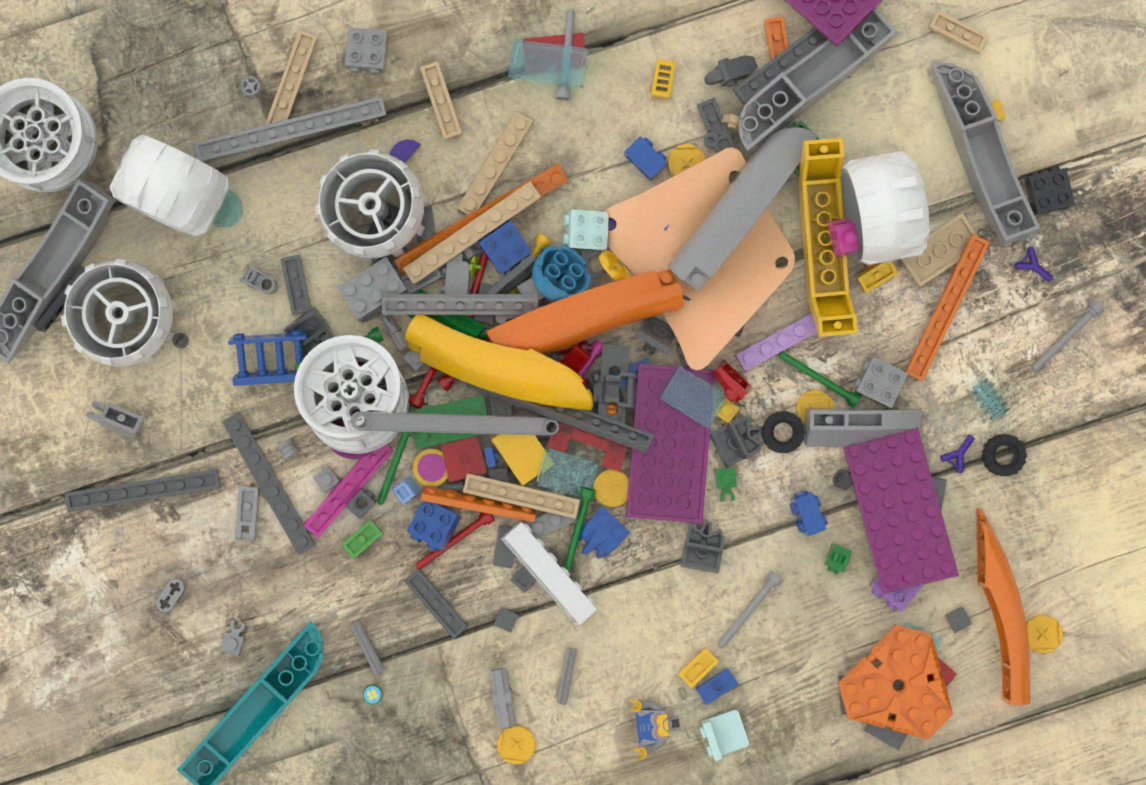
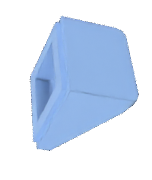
[392,476,421,505]

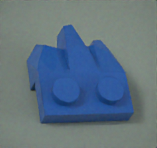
[579,506,631,559]

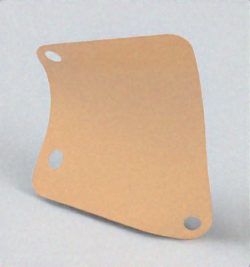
[603,148,795,370]

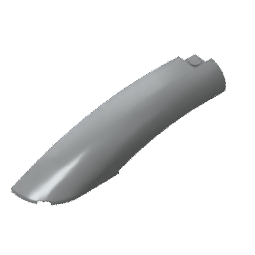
[739,8,897,151]
[931,63,1040,246]
[668,127,818,291]
[0,179,115,364]

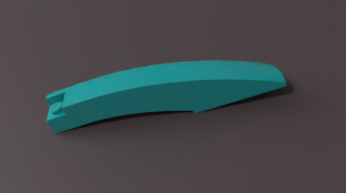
[176,621,324,785]

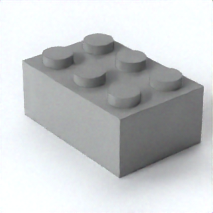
[337,257,409,322]

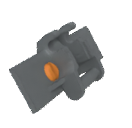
[592,344,637,436]

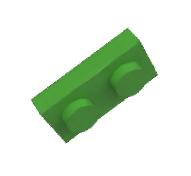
[341,519,383,559]

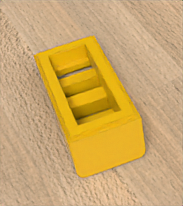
[651,59,676,100]

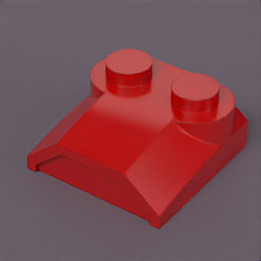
[713,360,752,402]

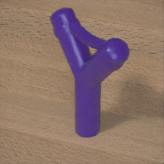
[1015,247,1053,282]
[940,435,975,473]

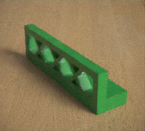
[407,289,486,339]

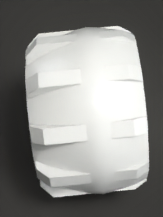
[110,135,230,237]
[315,149,428,261]
[841,151,930,265]
[61,259,178,367]

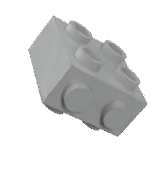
[345,27,389,75]
[854,357,908,409]

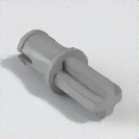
[381,315,408,351]

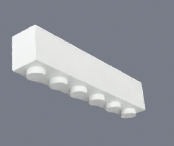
[501,522,597,625]

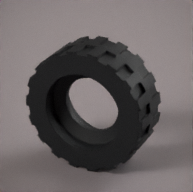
[761,411,805,453]
[982,434,1027,476]

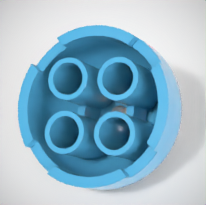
[532,246,591,302]

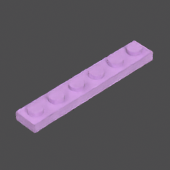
[735,314,817,372]

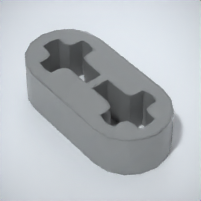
[156,578,186,612]

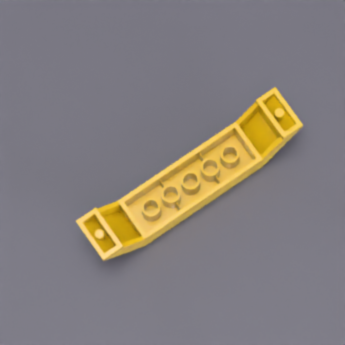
[798,138,858,337]

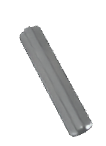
[350,621,384,675]
[557,647,577,705]

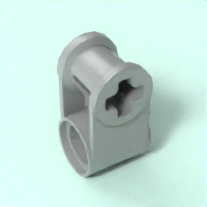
[239,264,278,295]

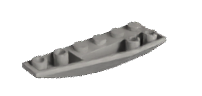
[805,408,921,447]

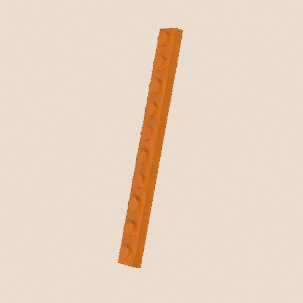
[393,163,568,276]

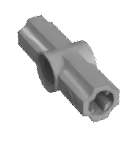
[489,668,515,728]

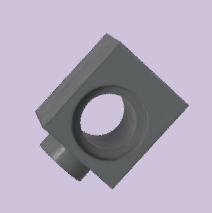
[345,489,377,519]

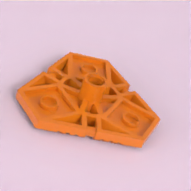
[838,624,953,740]

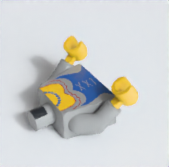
[629,699,680,760]

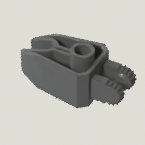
[704,55,758,87]

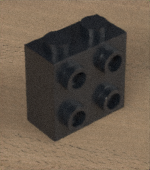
[1024,166,1075,216]

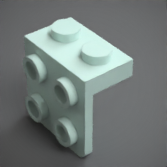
[562,209,608,250]
[700,710,749,761]

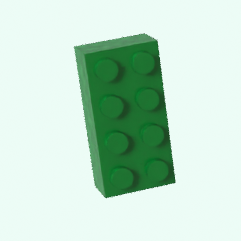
[408,395,488,449]

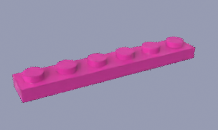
[303,444,394,538]

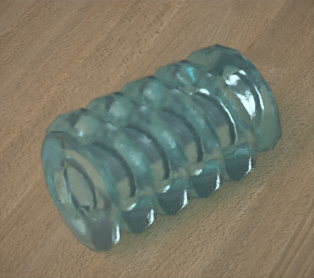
[970,377,1011,420]

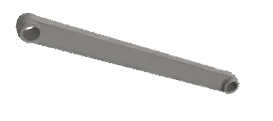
[350,412,559,435]

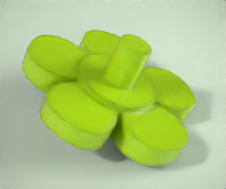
[469,256,481,277]

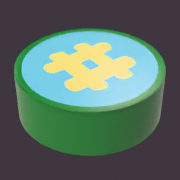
[363,684,382,705]

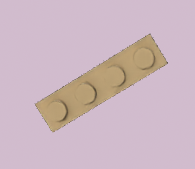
[420,61,462,140]

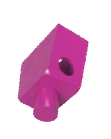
[828,218,860,258]

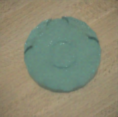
[212,190,243,228]

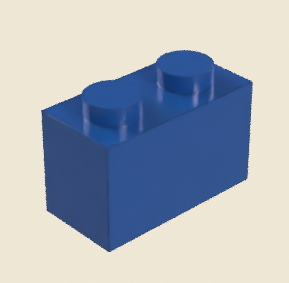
[624,136,667,182]

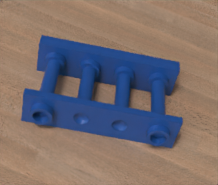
[228,329,308,386]

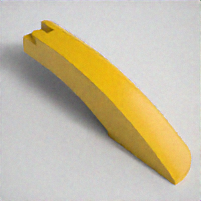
[405,315,593,410]

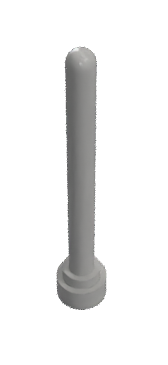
[556,9,575,101]
[1032,300,1105,371]
[718,571,784,648]

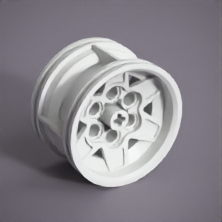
[0,78,98,193]
[294,335,409,454]

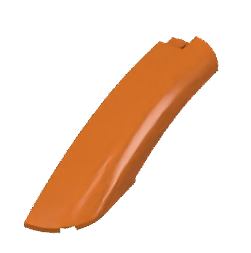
[486,269,683,355]
[976,508,1031,705]

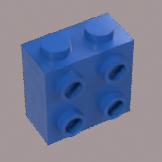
[477,220,532,274]
[789,490,828,536]
[406,501,462,552]

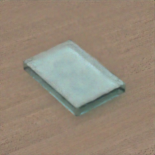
[659,366,727,429]
[536,448,600,497]

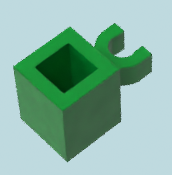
[714,468,737,502]
[824,543,852,574]

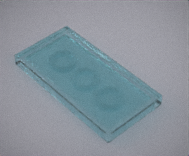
[508,39,589,88]

